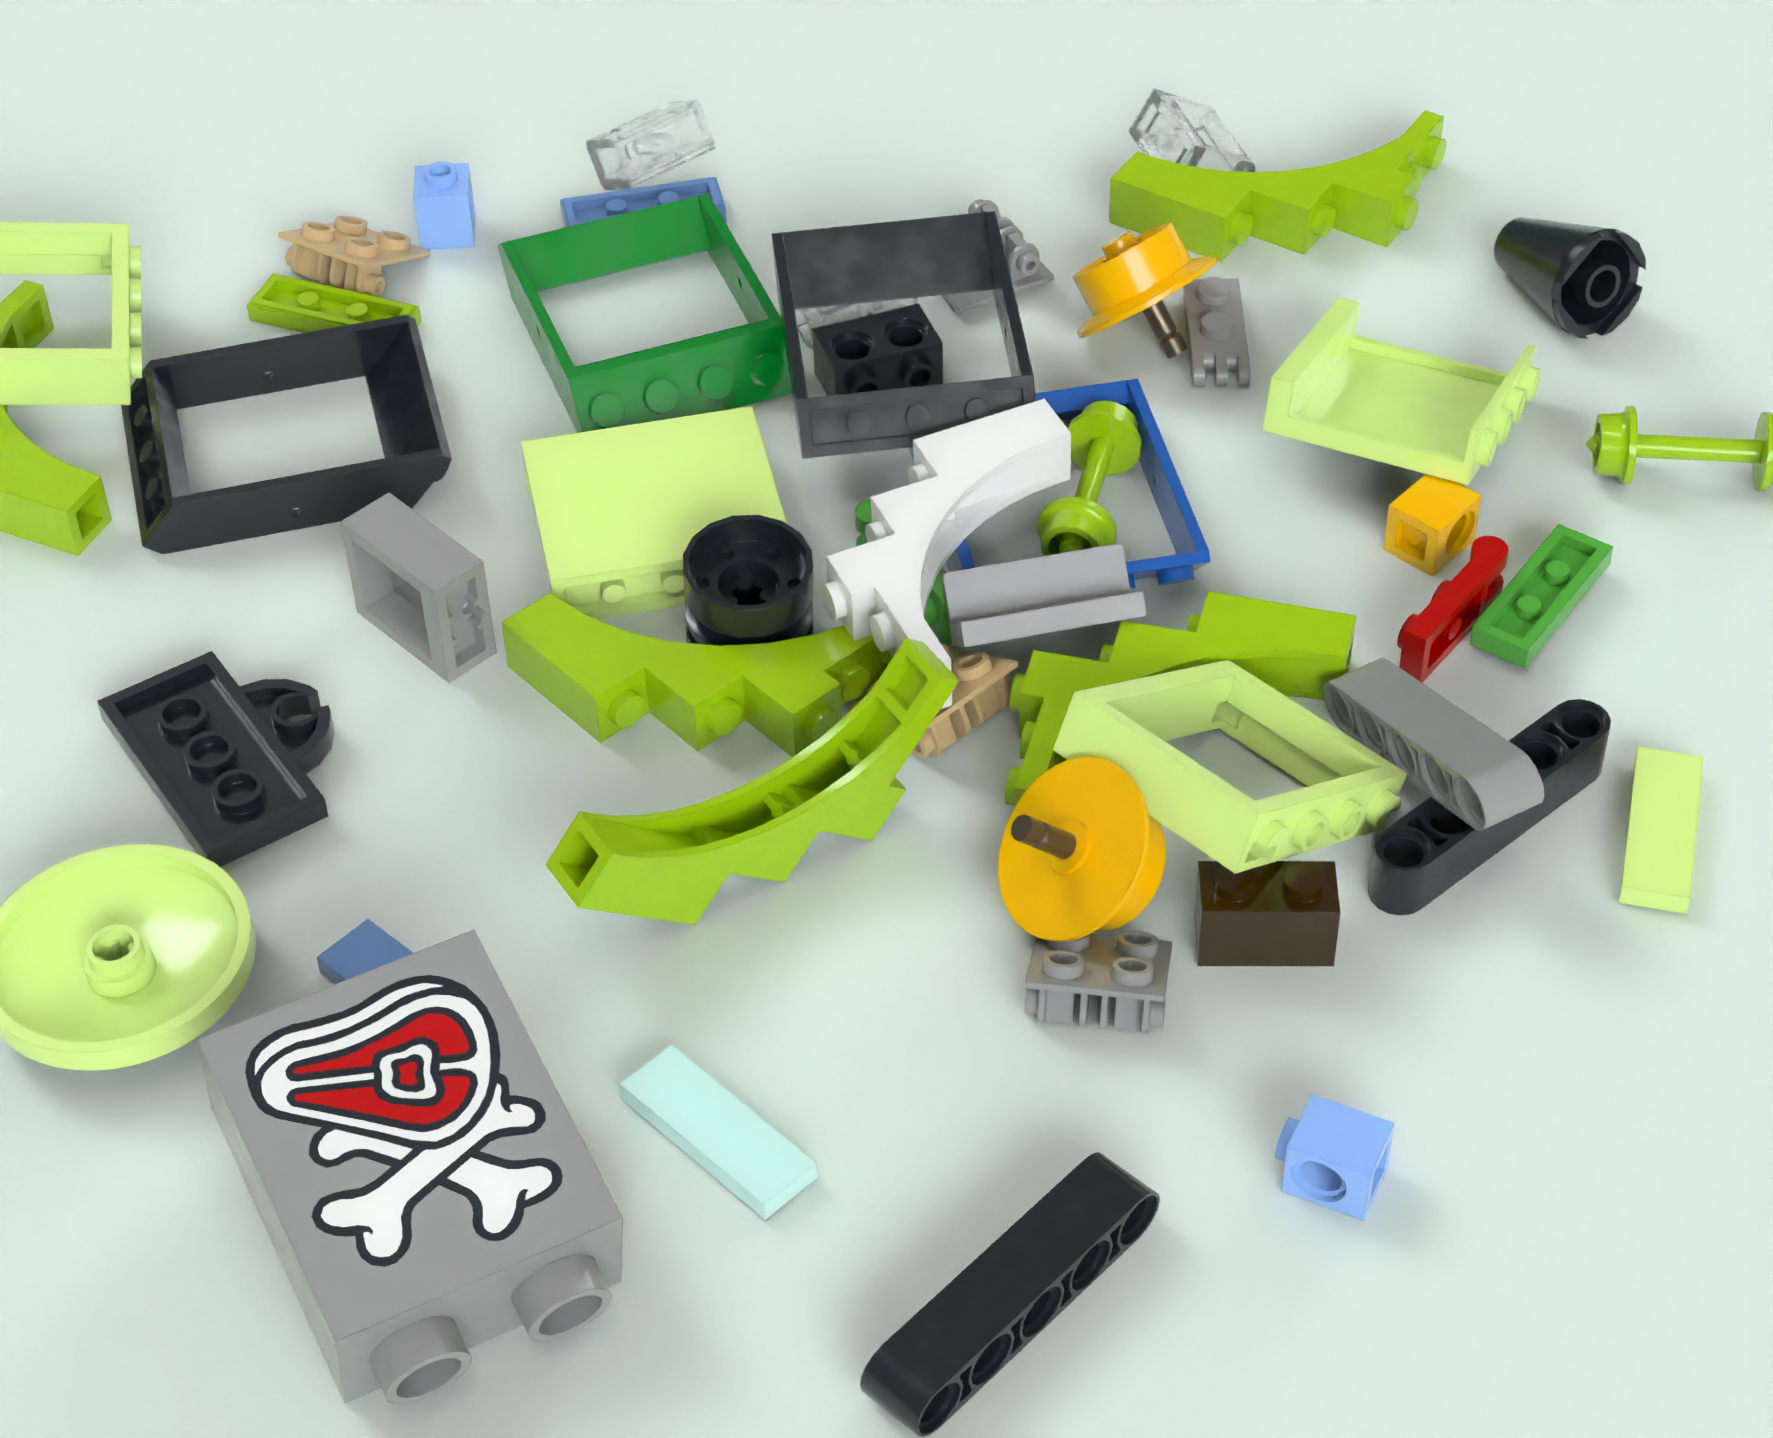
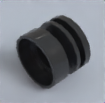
[683,515,813,646]

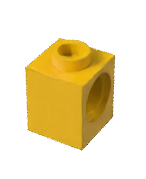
[1383,474,1481,576]

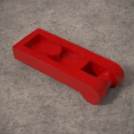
[1397,536,1509,683]

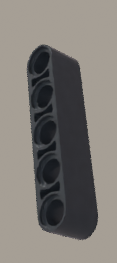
[1368,699,1611,916]
[860,1152,1160,1437]

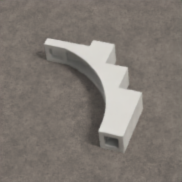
[821,398,1071,709]

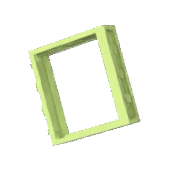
[0,222,142,405]
[1053,660,1408,874]

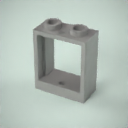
[340,493,497,683]

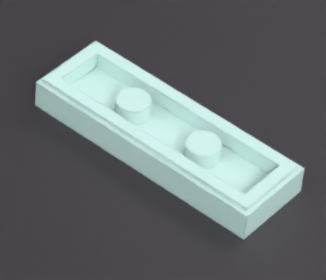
[619,1044,818,1220]

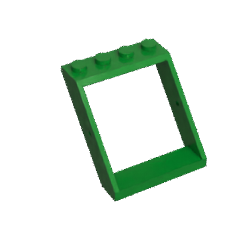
[497,194,792,433]

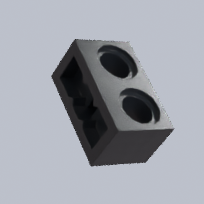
[812,303,943,396]

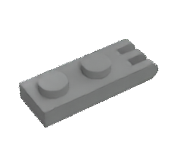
[1183,277,1251,386]

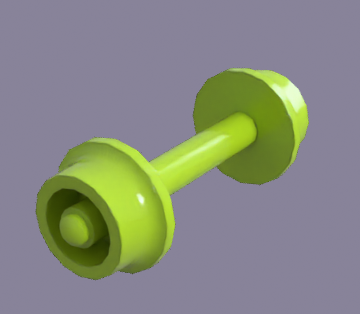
[1037,401,1142,556]
[1585,406,1773,491]

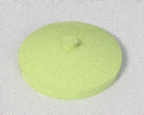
[0,844,256,1071]

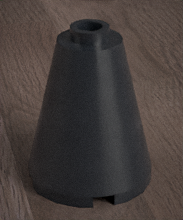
[1494,217,1646,339]

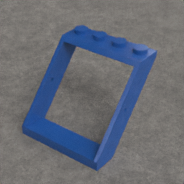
[909,378,1211,590]

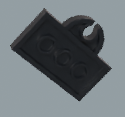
[97,651,334,867]

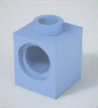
[413,162,476,250]
[1275,1094,1395,1221]

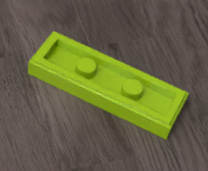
[247,273,421,333]

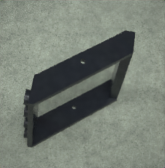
[771,211,1036,459]
[121,315,452,554]

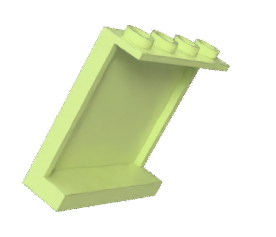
[1262,297,1541,485]
[521,406,787,619]

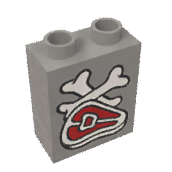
[197,929,623,1404]

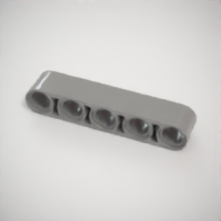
[1323,658,1544,831]

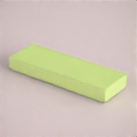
[1619,746,1703,914]

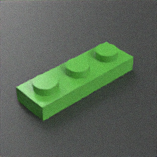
[1469,524,1614,669]

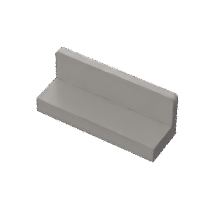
[941,544,1147,647]

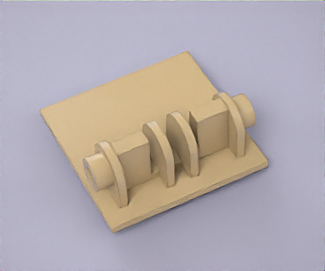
[278,216,431,297]
[848,644,1019,758]

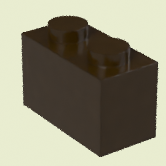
[1194,861,1341,966]

